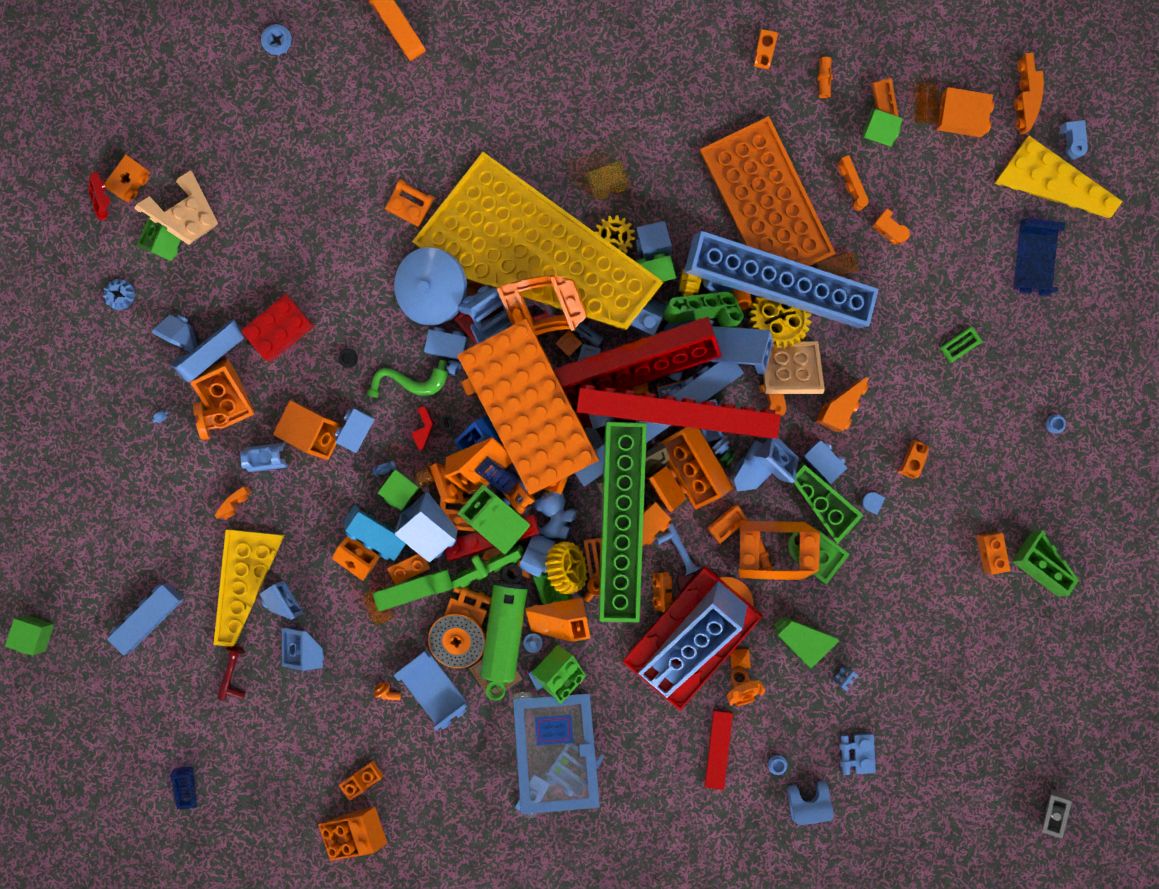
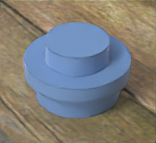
[1046,415,1066,434]
[712,438,729,455]
[768,755,787,775]

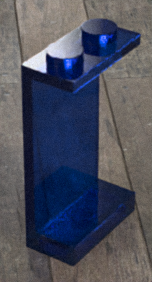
[1013,218,1065,296]

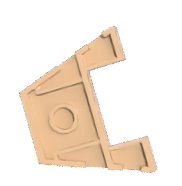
[134,170,218,245]

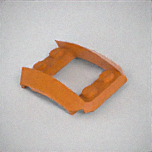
[497,275,587,335]
[738,520,820,580]

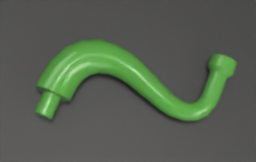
[367,360,449,398]

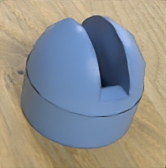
[446,359,462,376]

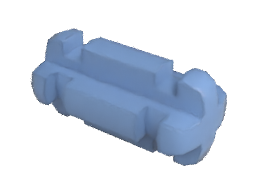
[372,461,397,477]

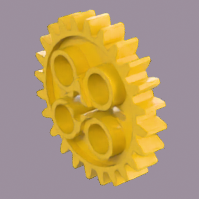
[749,297,811,349]

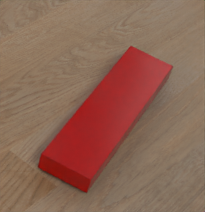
[704,710,733,790]

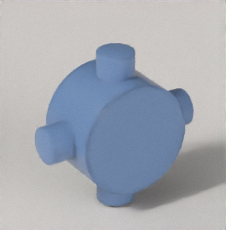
[152,410,168,423]

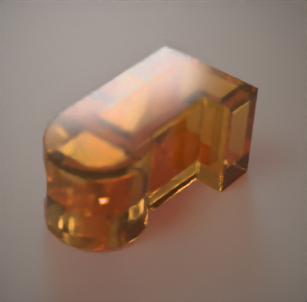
[413,461,435,489]
[363,589,395,626]

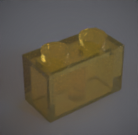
[585,160,629,200]

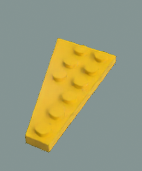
[994,136,1123,218]
[213,529,285,647]

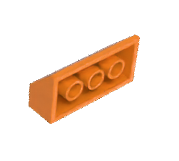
[657,427,734,510]

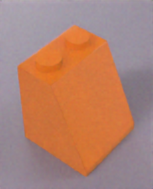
[273,400,344,460]

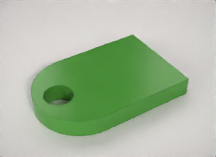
[787,530,849,585]

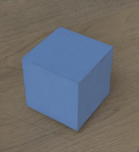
[636,221,672,261]

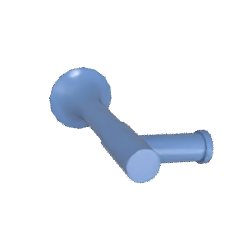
[654,523,701,576]

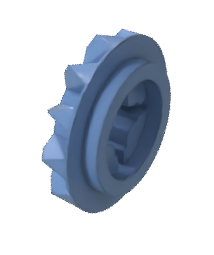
[261,24,292,56]
[103,279,135,310]

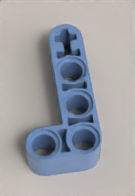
[171,319,245,382]

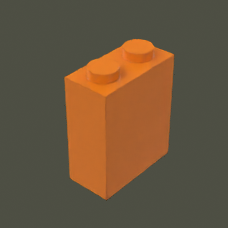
[936,87,994,137]

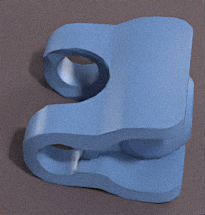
[240,442,288,472]
[787,781,834,825]

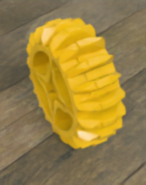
[545,542,588,594]

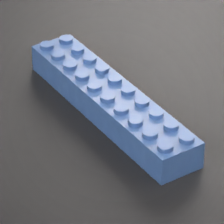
[684,231,879,328]
[575,362,744,486]

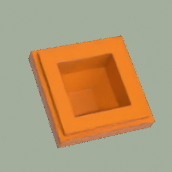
[730,648,751,669]

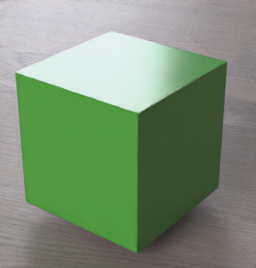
[861,108,903,147]
[378,469,422,510]
[5,615,54,656]

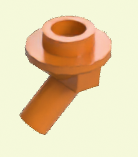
[583,577,599,602]
[373,682,401,701]

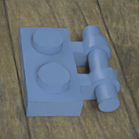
[839,733,876,775]

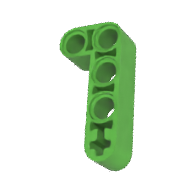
[663,292,744,328]
[372,570,453,612]

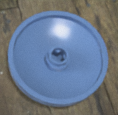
[394,247,467,325]

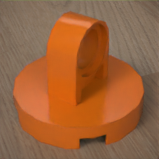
[193,402,229,440]
[727,668,765,706]

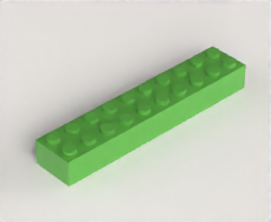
[598,421,647,622]

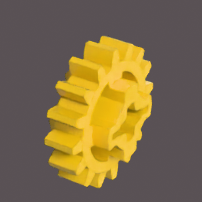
[595,215,635,254]
[678,269,701,297]

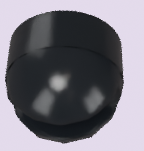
[439,415,455,431]

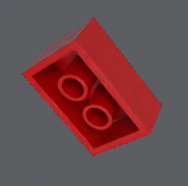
[241,294,315,362]

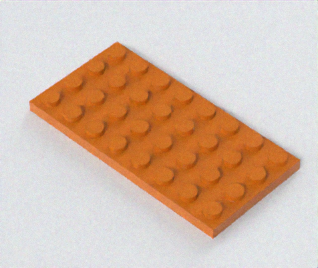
[700,116,836,266]
[457,318,600,495]

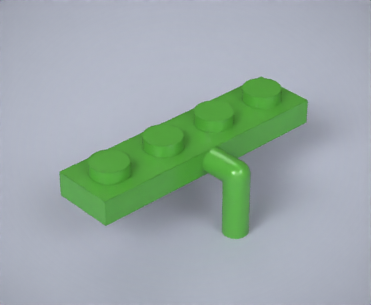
[451,544,524,589]

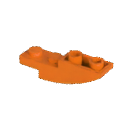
[1014,52,1044,135]

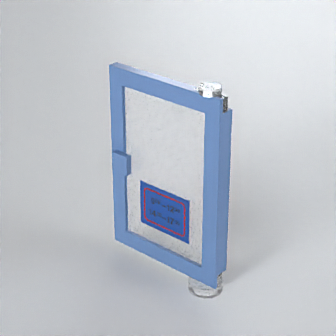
[513,692,600,818]

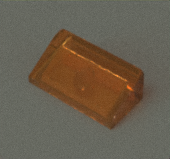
[914,82,939,124]

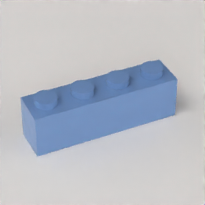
[107,583,184,656]

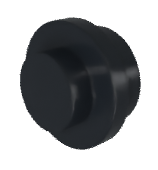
[339,349,358,368]

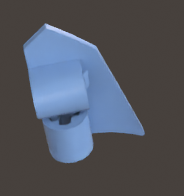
[733,440,772,491]

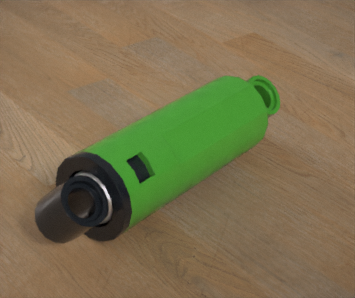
[480,563,528,700]

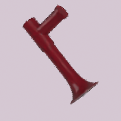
[217,646,246,701]

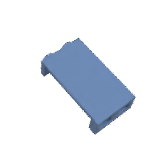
[696,326,773,374]
[394,649,468,730]

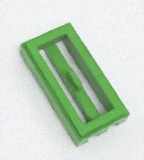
[939,326,983,363]

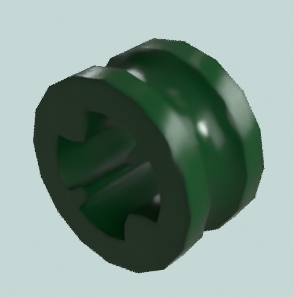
[718,447,737,466]

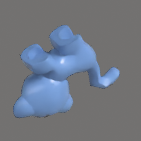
[524,491,577,540]

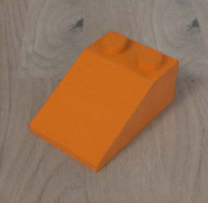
[190,358,255,430]
[646,466,687,512]

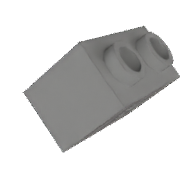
[1042,789,1072,839]

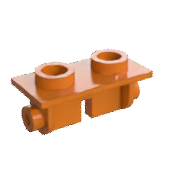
[387,554,430,585]
[652,572,673,612]

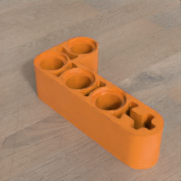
[368,0,426,62]

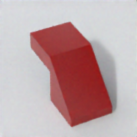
[411,406,434,451]

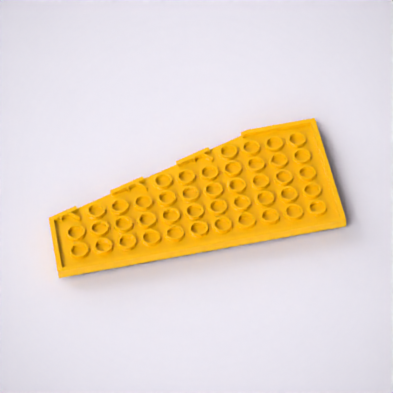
[412,152,663,330]

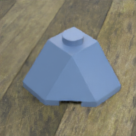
[152,314,198,352]

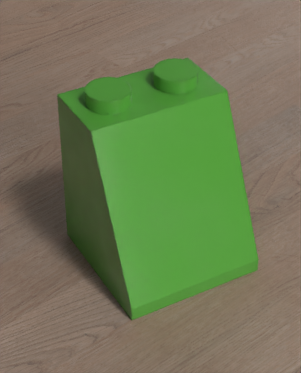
[772,616,839,668]

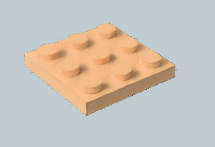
[763,341,825,394]

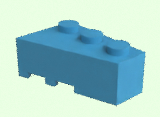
[342,504,406,561]

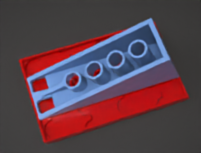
[622,566,762,711]

